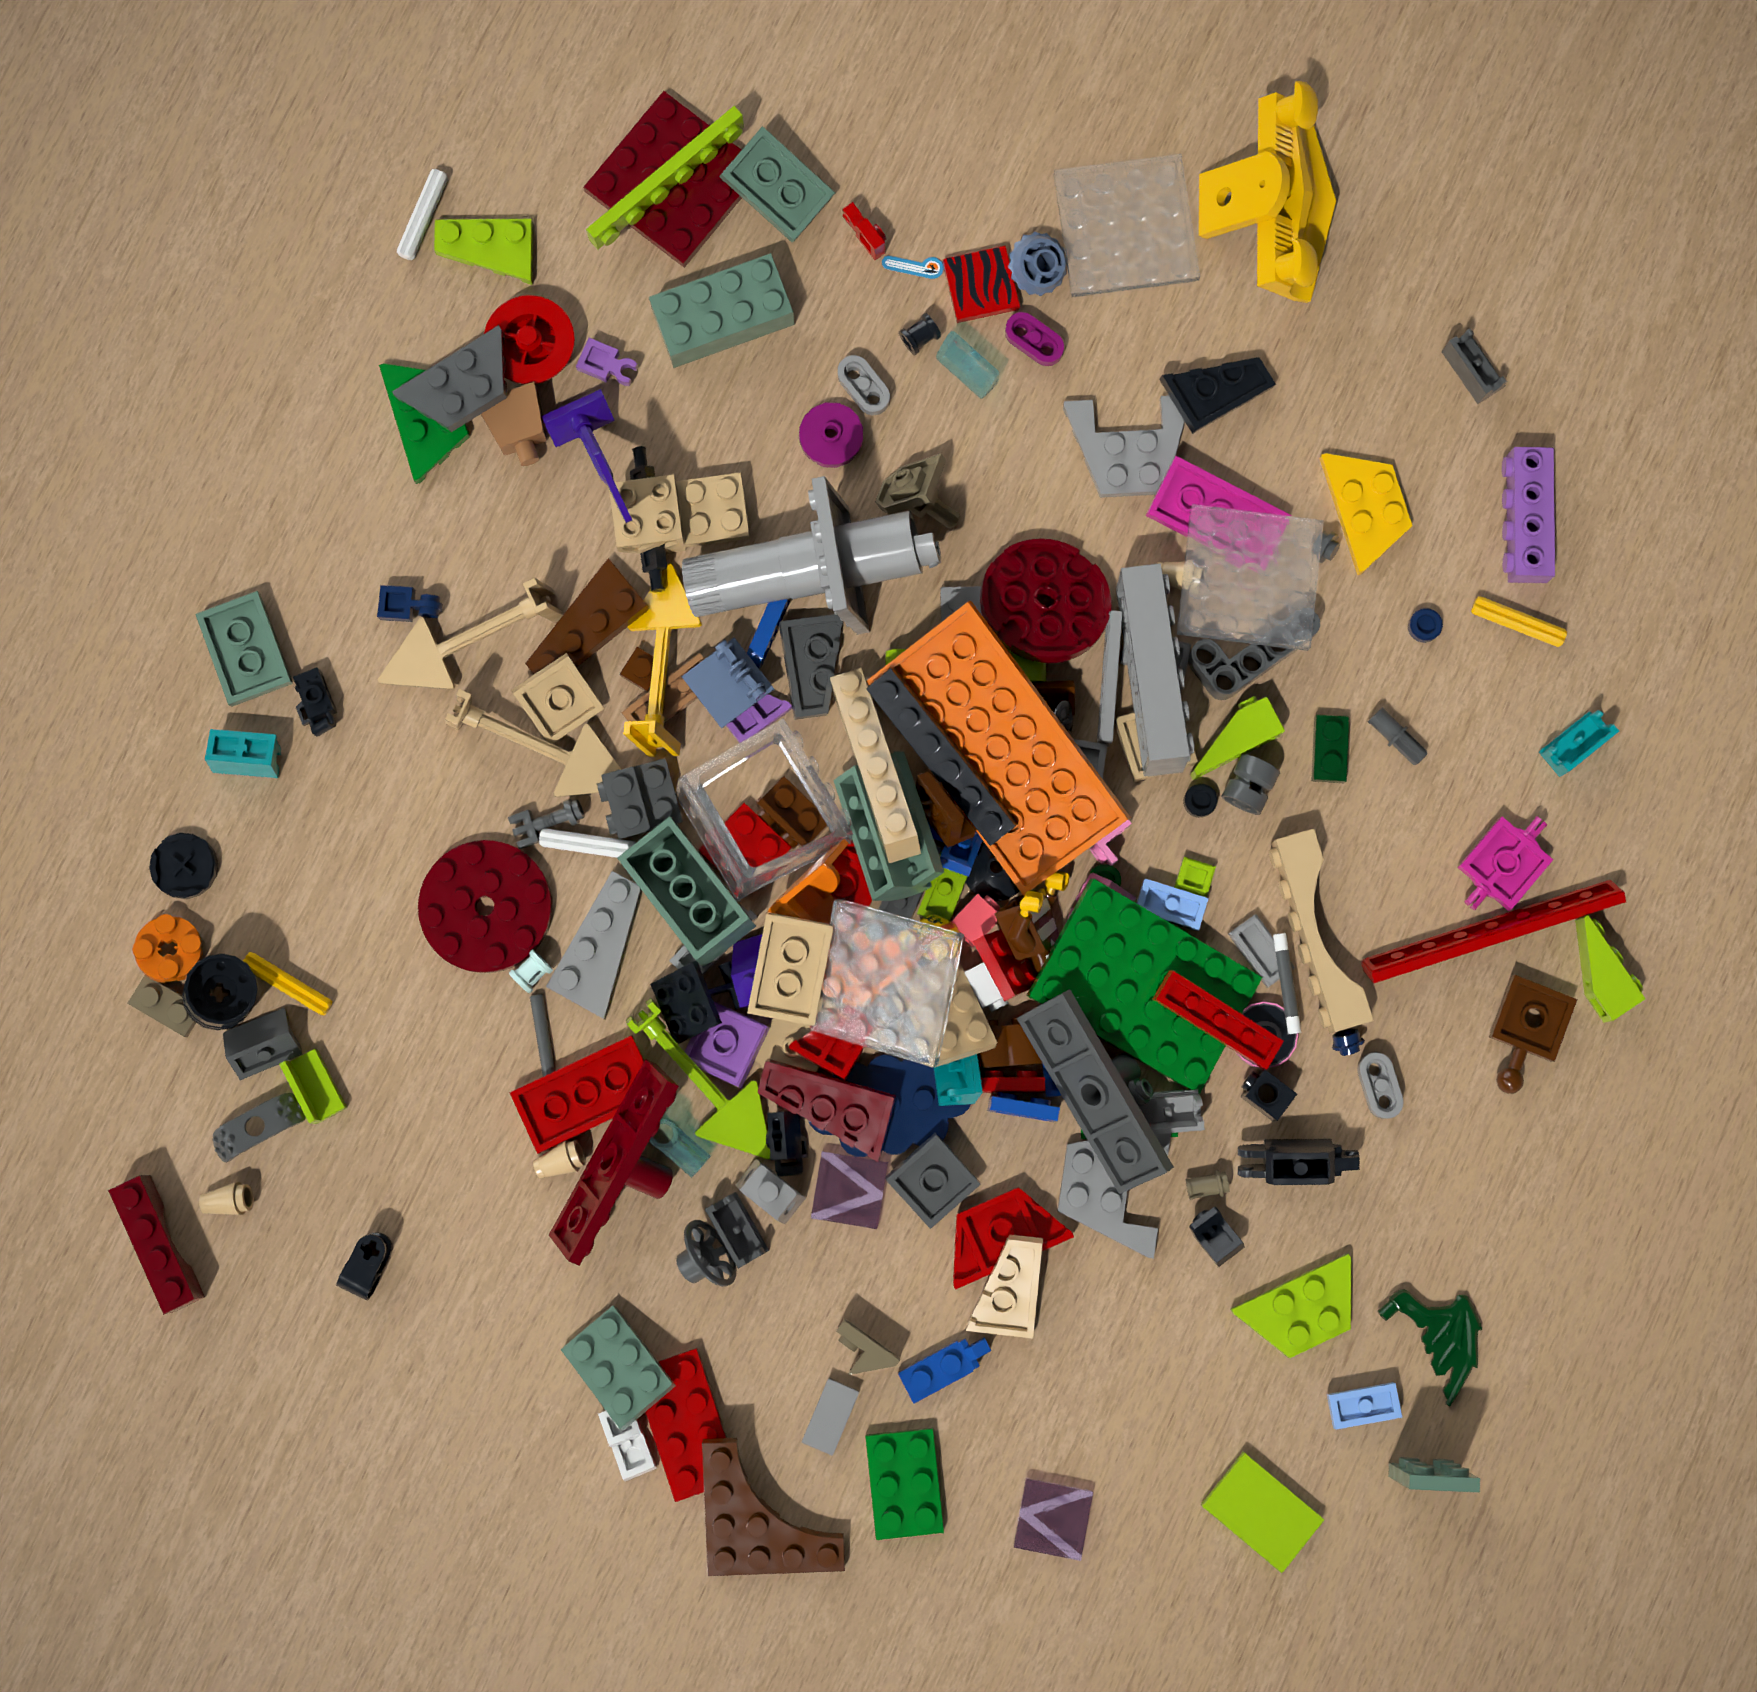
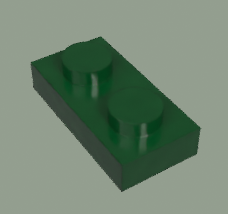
[1311,715,1349,784]

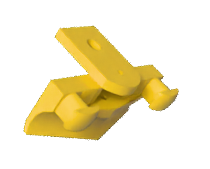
[1199,81,1336,303]

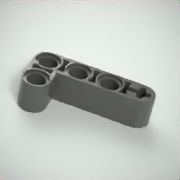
[1188,609,1320,700]

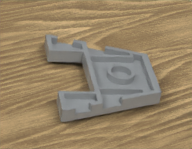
[1063,396,1184,498]
[1057,1133,1171,1259]

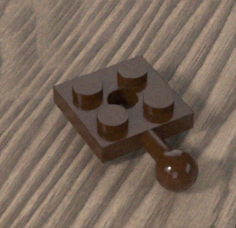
[1489,975,1578,1094]

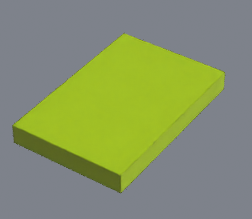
[1201,1452,1325,1573]

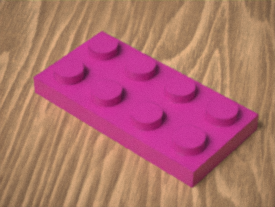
[1145,456,1292,575]

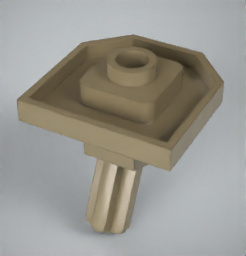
[875,454,960,528]

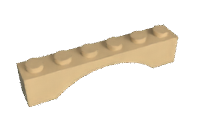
[830,668,921,863]
[1269,829,1374,1034]

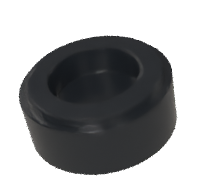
[1183,784,1218,818]

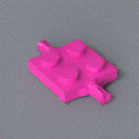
[1457,817,1554,911]

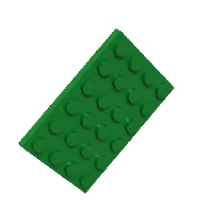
[1026,878,1263,1094]

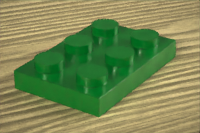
[865,1427,944,1540]

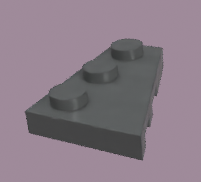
[779,614,843,720]

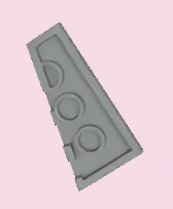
[546,871,641,1019]

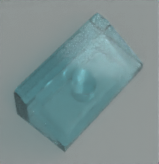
[936,331,1000,399]

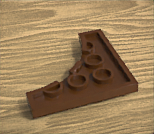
[702,1438,845,1576]

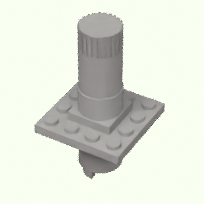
[682,476,941,635]

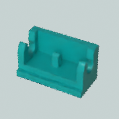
[1539,710,1619,777]
[205,729,281,778]
[933,1054,983,1106]

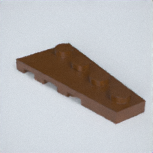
[525,558,650,674]

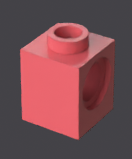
[951,894,1001,948]

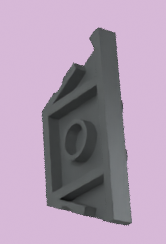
[392,325,507,432]

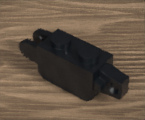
[1238,1139,1360,1185]

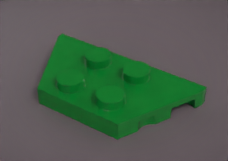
[379,363,470,484]

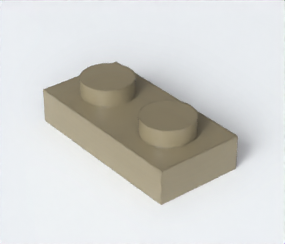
[127,975,196,1037]

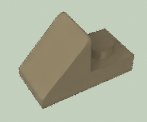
[836,1318,900,1375]

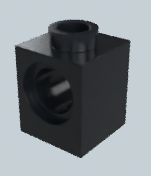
[1241,1069,1297,1122]

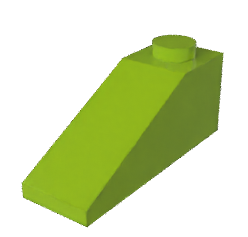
[1190,696,1285,780]

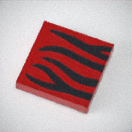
[942,245,1020,323]

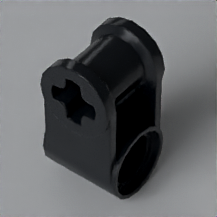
[336,1232,392,1301]

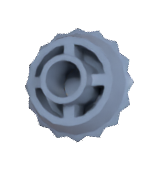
[1008,232,1068,296]

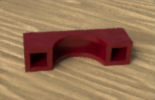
[108,1175,205,1315]

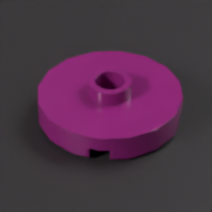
[799,402,863,468]

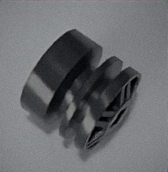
[182,954,258,1031]

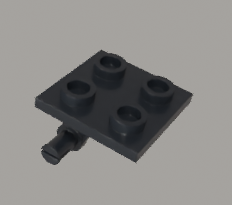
[650,961,740,1044]

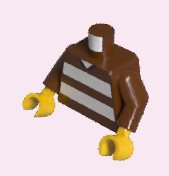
[994,871,1069,972]

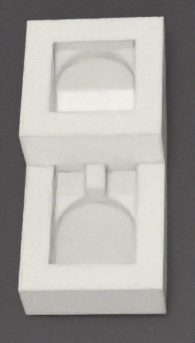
[598,1411,657,1481]

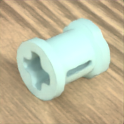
[509,949,553,994]

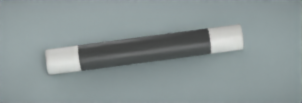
[1273,933,1302,1034]

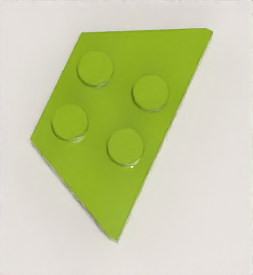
[1230,1253,1351,1358]

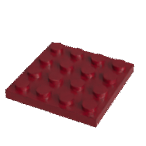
[583,90,742,268]

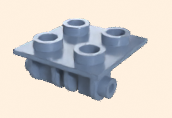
[681,638,774,729]

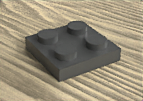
[885,1133,981,1229]

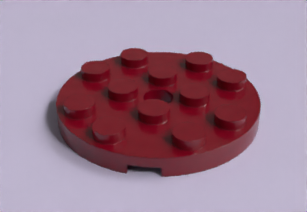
[980,538,1112,663]
[418,840,553,973]

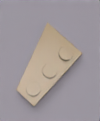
[966,1235,1043,1339]

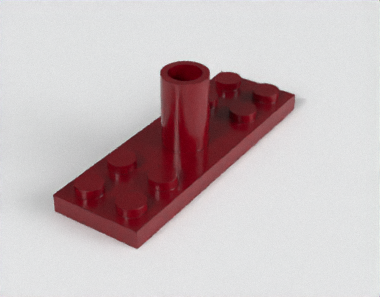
[549,1059,679,1266]

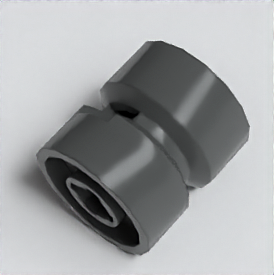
[1221,754,1280,815]

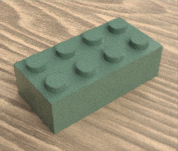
[649,253,795,368]
[617,817,756,967]

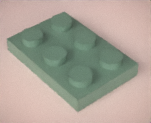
[719,126,835,243]
[195,591,293,707]
[561,1306,676,1430]
[1388,1457,1480,1493]

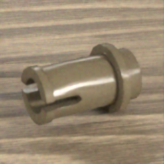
[1185,1170,1230,1200]

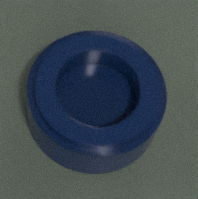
[1408,608,1443,643]

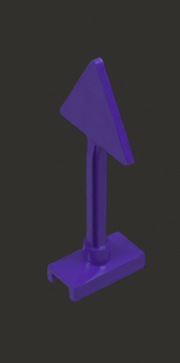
[541,389,632,523]

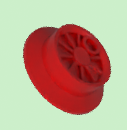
[484,295,575,384]

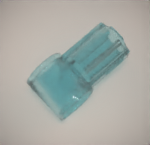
[649,1118,711,1178]

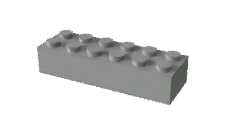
[1116,563,1194,777]

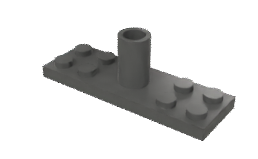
[1017,989,1174,1194]

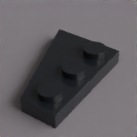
[1159,357,1276,434]

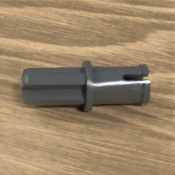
[1368,707,1427,765]

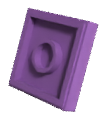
[684,1002,770,1088]

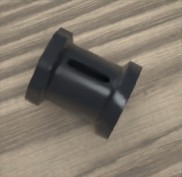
[899,313,941,355]

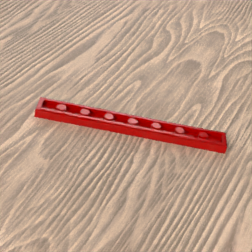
[1361,880,1626,983]

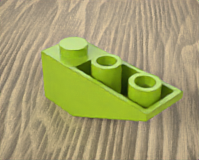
[1575,915,1646,1023]

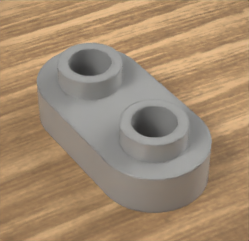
[838,355,890,415]
[1357,1052,1403,1119]

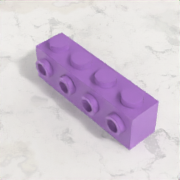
[1502,447,1555,583]

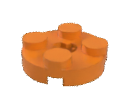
[132,914,203,983]

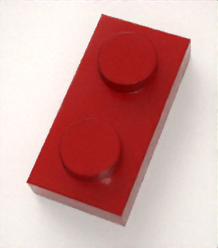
[981,1071,1045,1093]

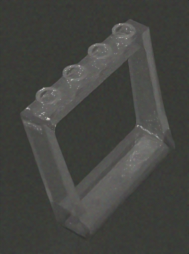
[675,718,853,901]

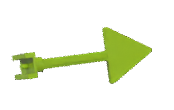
[626,998,770,1159]

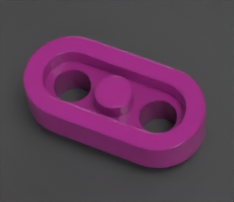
[1005,312,1064,366]

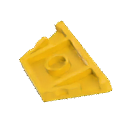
[1319,453,1413,575]

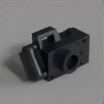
[293,667,337,737]
[766,1111,808,1177]

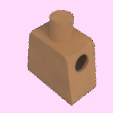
[481,382,547,466]

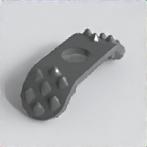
[213,1093,306,1163]

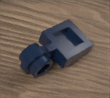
[377,585,443,622]

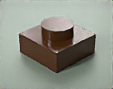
[620,647,653,693]

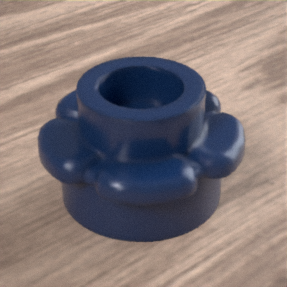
[1332,1029,1365,1056]

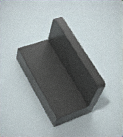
[223,1008,303,1080]

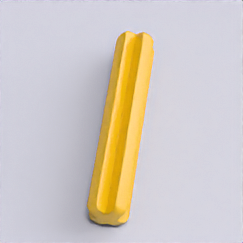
[1471,596,1567,647]
[243,952,333,1015]

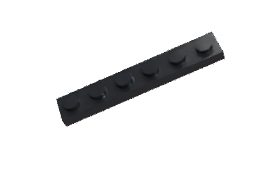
[866,667,1018,846]

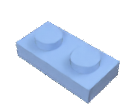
[1137,879,1209,931]
[1327,1382,1402,1430]

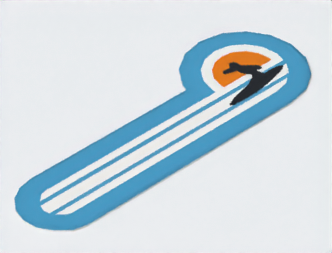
[882,256,943,279]

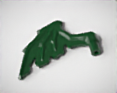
[1377,1289,1482,1407]

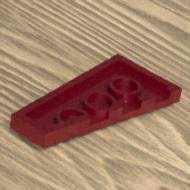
[757,1059,897,1162]

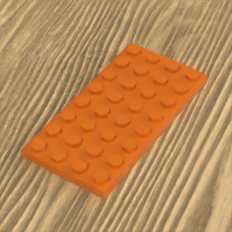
[866,601,1131,896]

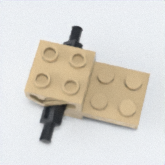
[609,446,750,593]

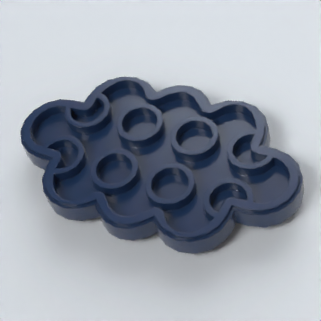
[808,1052,971,1157]

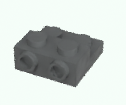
[596,758,683,839]

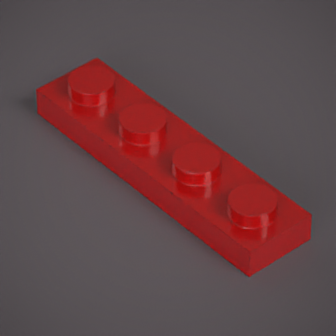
[1153,970,1284,1070]

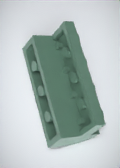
[833,751,944,901]

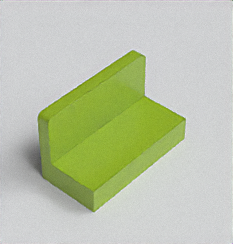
[279,1049,347,1124]

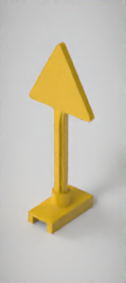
[623,563,702,757]

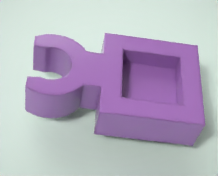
[576,338,638,386]

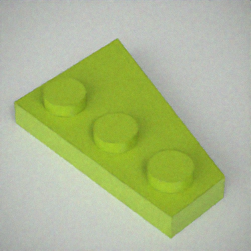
[434,219,533,285]

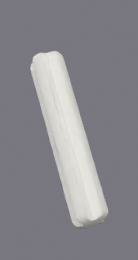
[397,169,448,260]
[539,828,636,858]

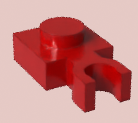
[842,202,887,261]

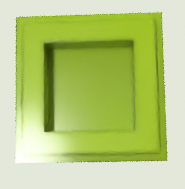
[1174,857,1216,898]

